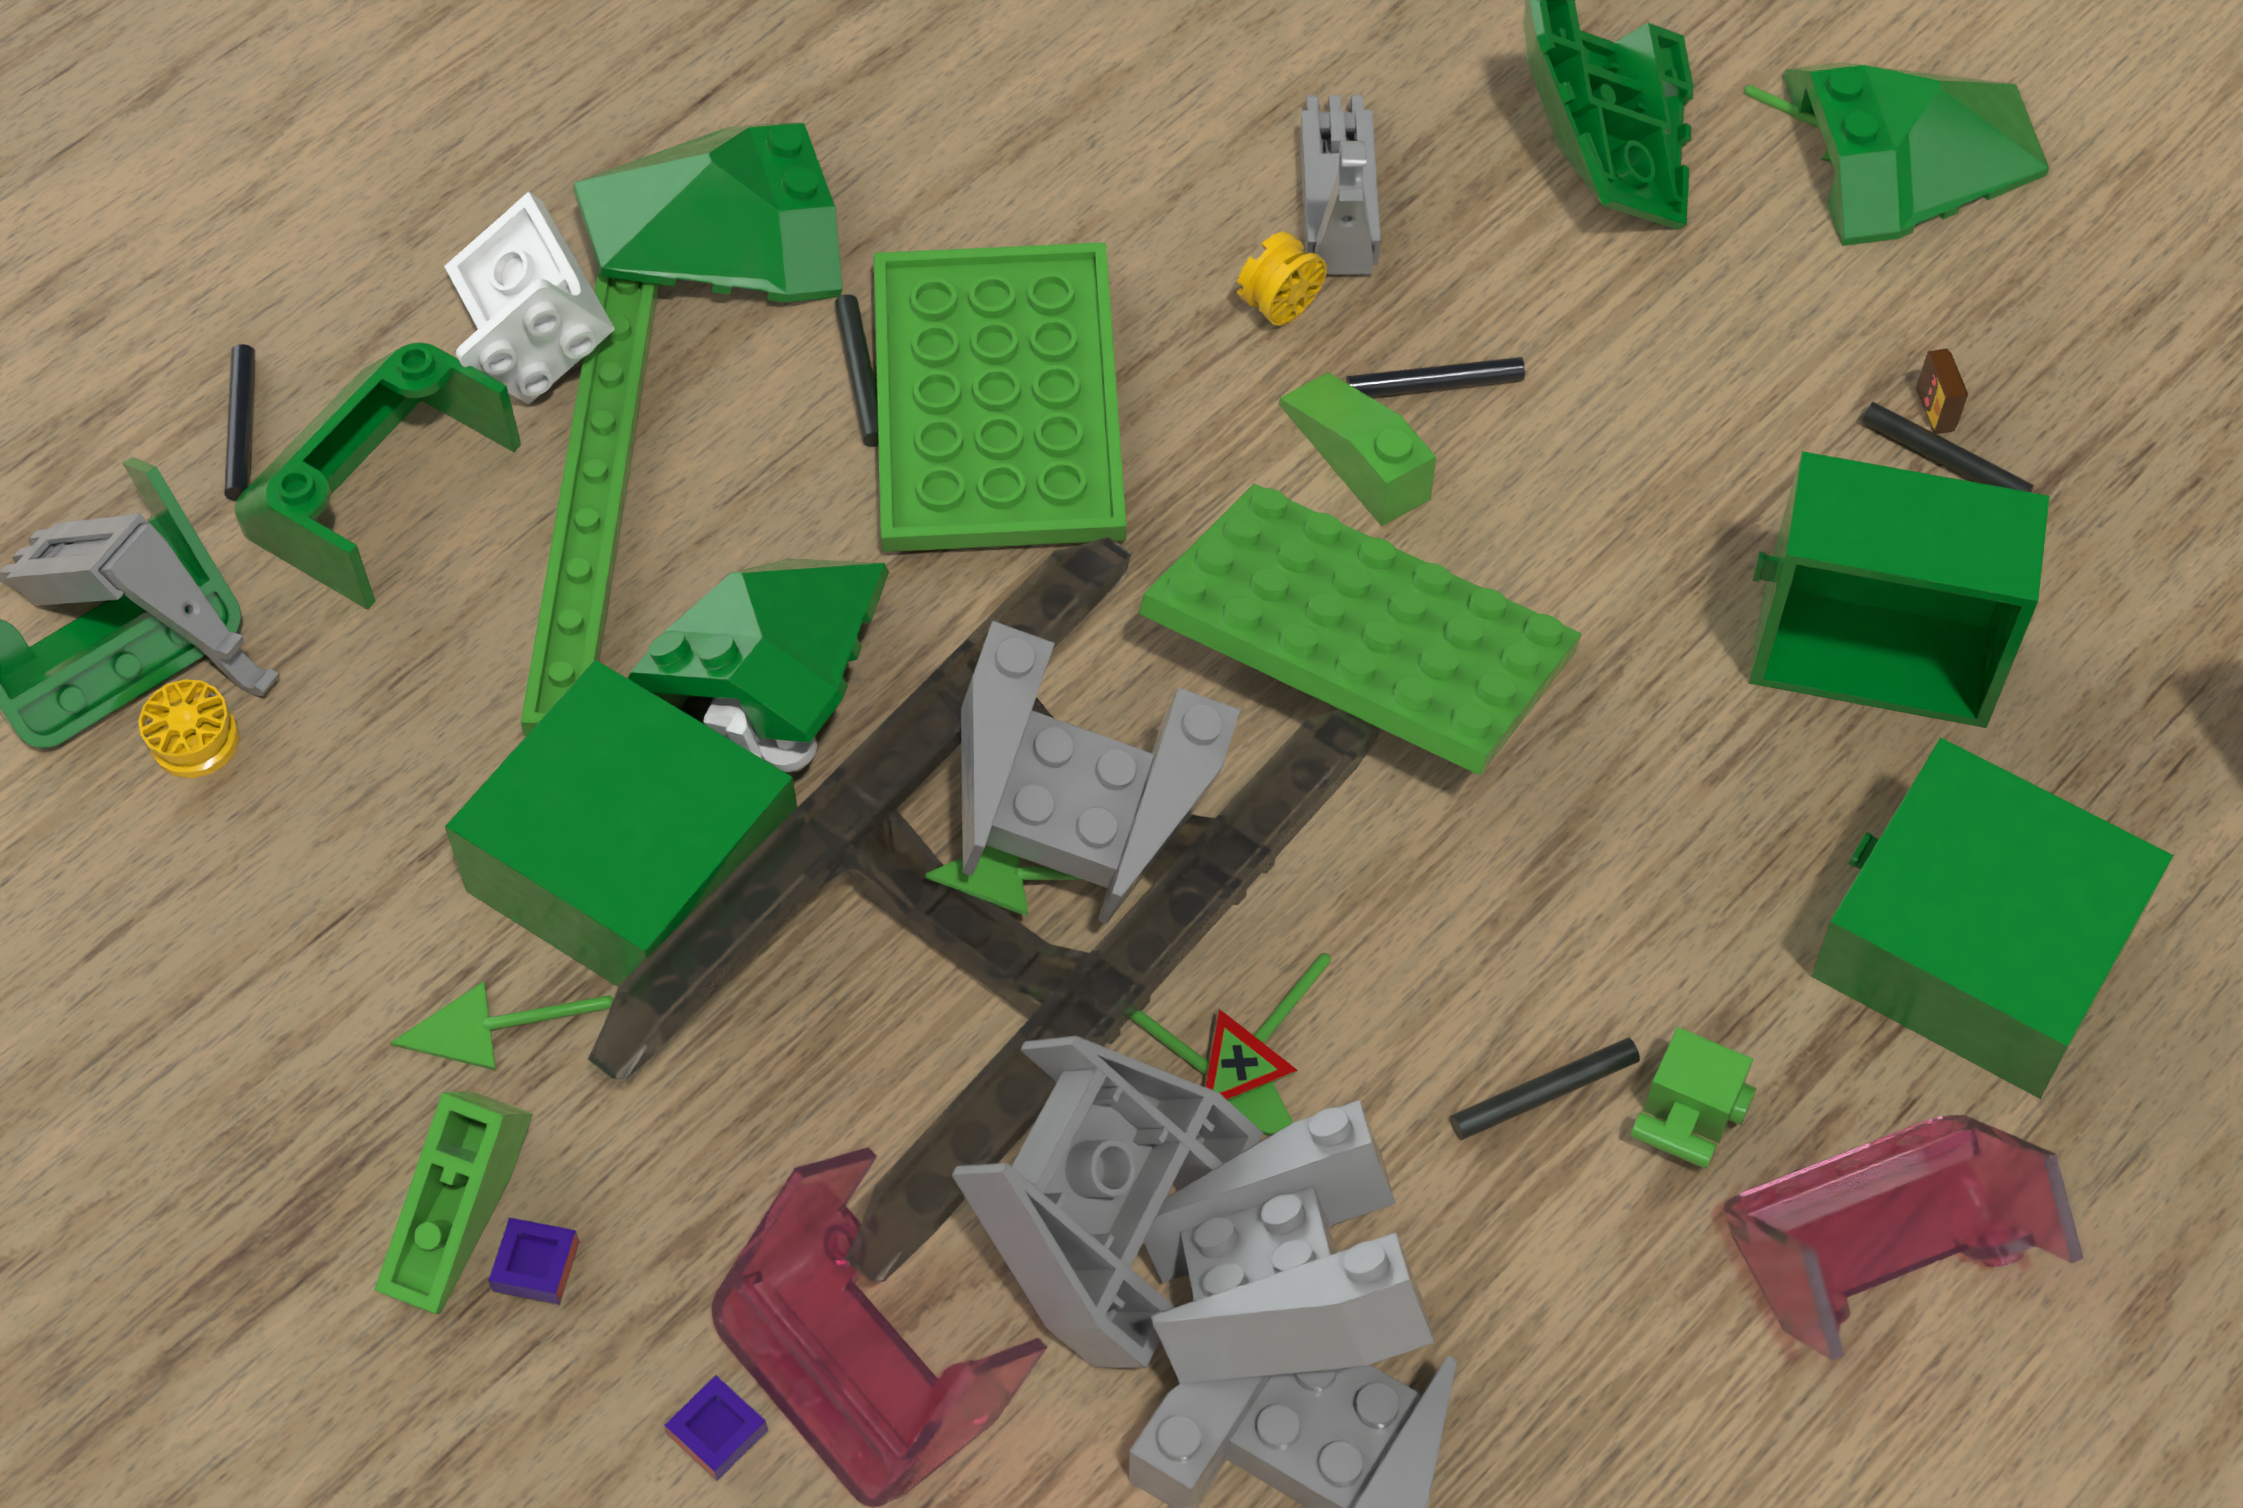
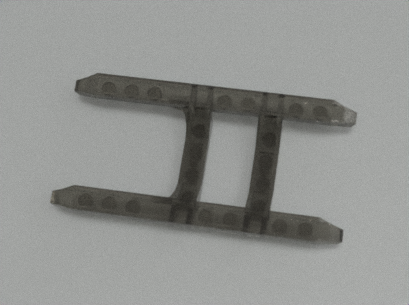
[588,537,1380,1282]

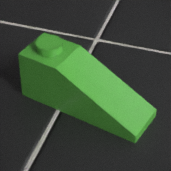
[1279,372,1436,527]
[374,1091,533,1314]

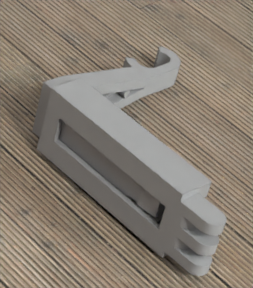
[1300,95,1381,275]
[0,514,279,697]

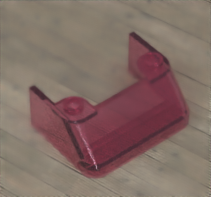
[1723,1115,2084,1361]
[712,1147,1048,1507]

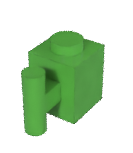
[1630,1027,1757,1170]

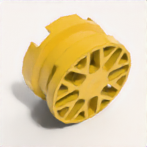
[1237,231,1327,326]
[138,679,240,778]

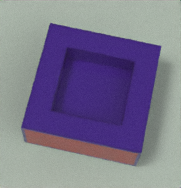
[488,1217,580,1305]
[664,1375,768,1481]

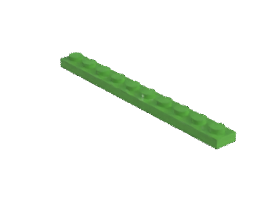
[521,270,660,736]

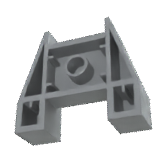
[961,621,1240,924]
[952,1036,1263,1368]
[1143,1100,1435,1384]
[1129,1355,1457,1508]

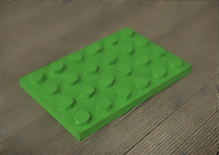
[874,242,1126,552]
[1139,484,1582,776]

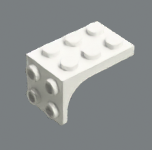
[444,192,615,405]

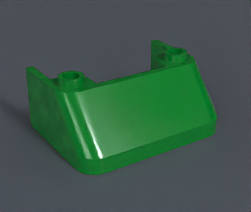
[235,342,522,610]
[0,457,241,748]

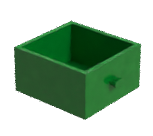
[1749,451,2050,728]
[445,659,803,1014]
[1812,737,2174,1099]

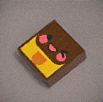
[1916,348,1968,434]

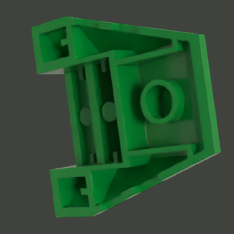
[1523,0,1694,230]
[1783,63,2049,246]
[573,123,843,303]
[628,558,889,743]

